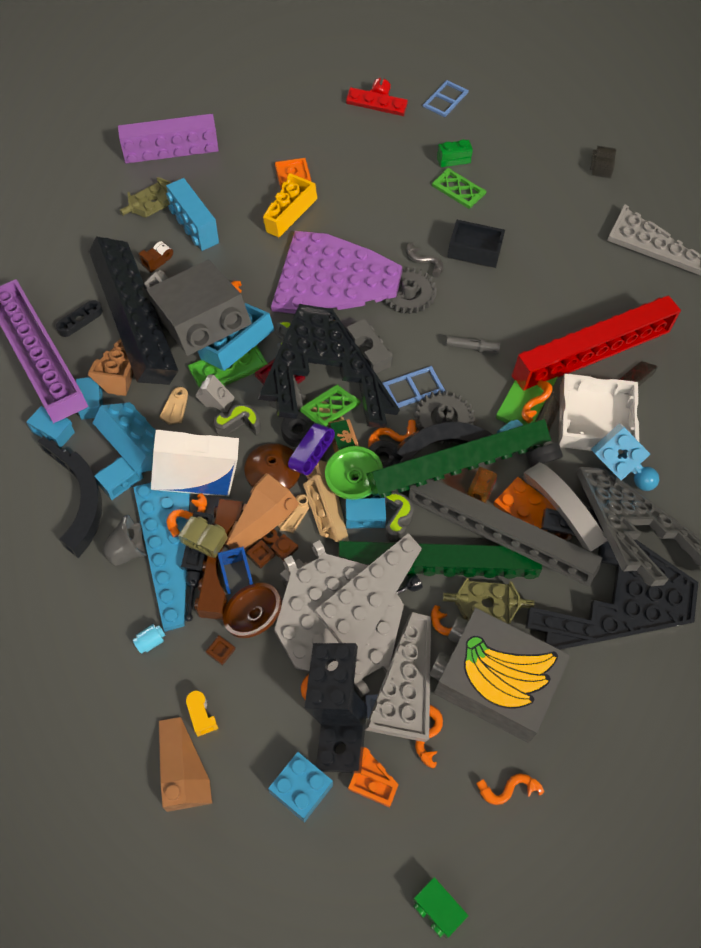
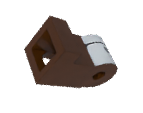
[138,241,173,273]

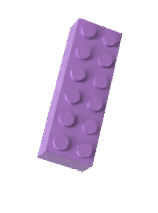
[118,114,219,163]

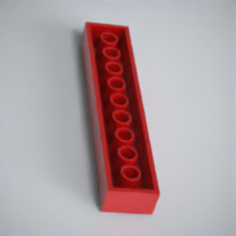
[512,295,681,391]

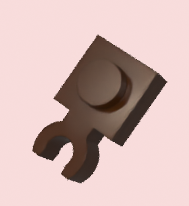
[262,529,298,561]

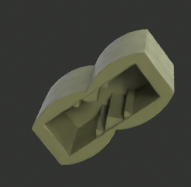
[178,516,228,558]

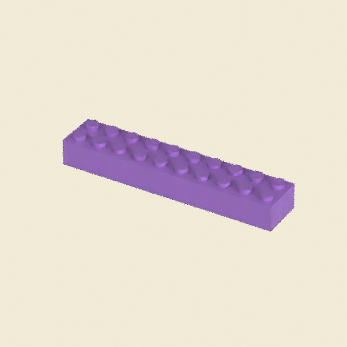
[0,279,88,424]

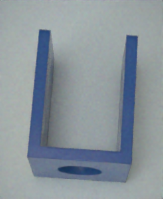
[218,547,253,594]

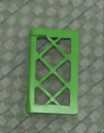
[432,168,487,209]
[300,385,360,426]

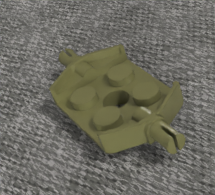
[119,177,181,218]
[443,578,534,624]

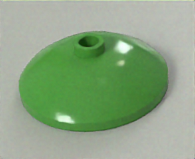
[325,446,383,500]

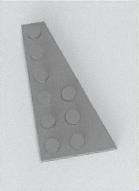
[607,204,701,275]
[314,533,422,660]
[365,612,431,742]

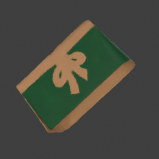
[329,419,359,453]

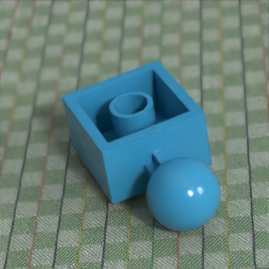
[591,423,659,491]

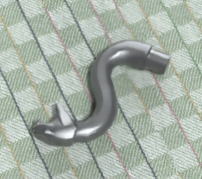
[407,242,443,277]

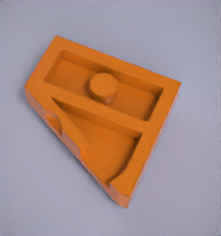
[348,747,399,808]

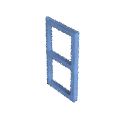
[423,80,469,117]
[383,366,445,408]

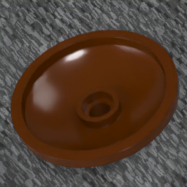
[244,443,301,489]
[223,583,282,638]

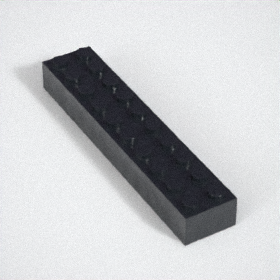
[89,236,179,385]

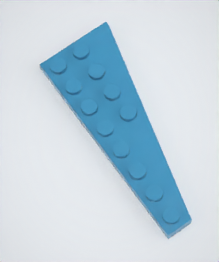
[133,483,191,632]

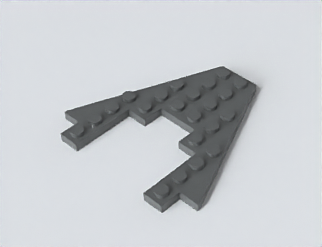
[576,467,701,586]

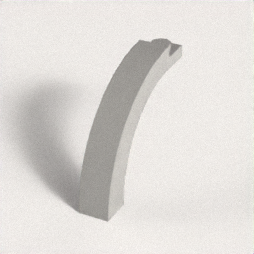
[522,462,608,552]

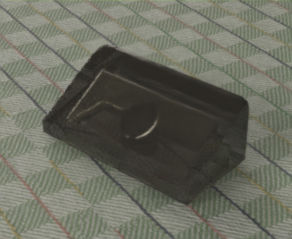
[619,361,657,387]
[538,392,560,432]

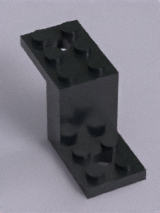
[304,643,367,773]

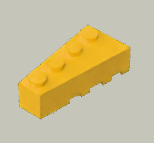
[263,173,317,237]

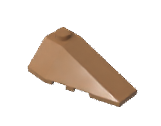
[88,339,134,396]
[225,473,299,556]
[159,717,212,812]

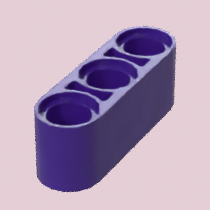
[288,423,335,475]

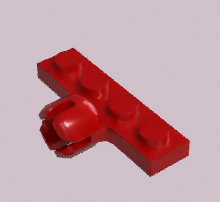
[346,78,408,116]

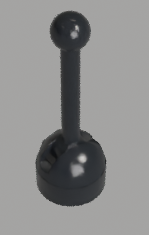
[185,571,202,622]
[397,574,423,594]

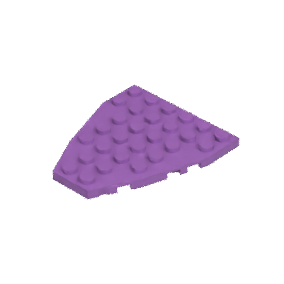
[271,231,402,314]

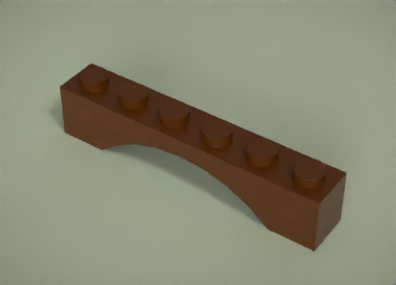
[194,499,243,620]

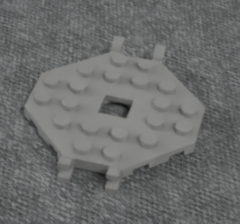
[274,540,404,697]

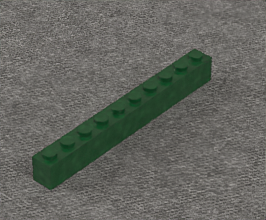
[366,419,551,498]
[339,541,542,579]

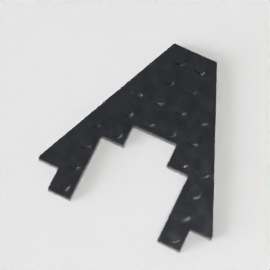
[258,304,400,428]
[525,503,699,650]

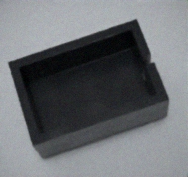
[447,219,505,268]

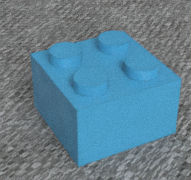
[268,752,333,823]

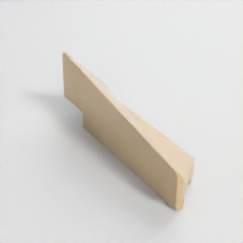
[303,460,349,542]

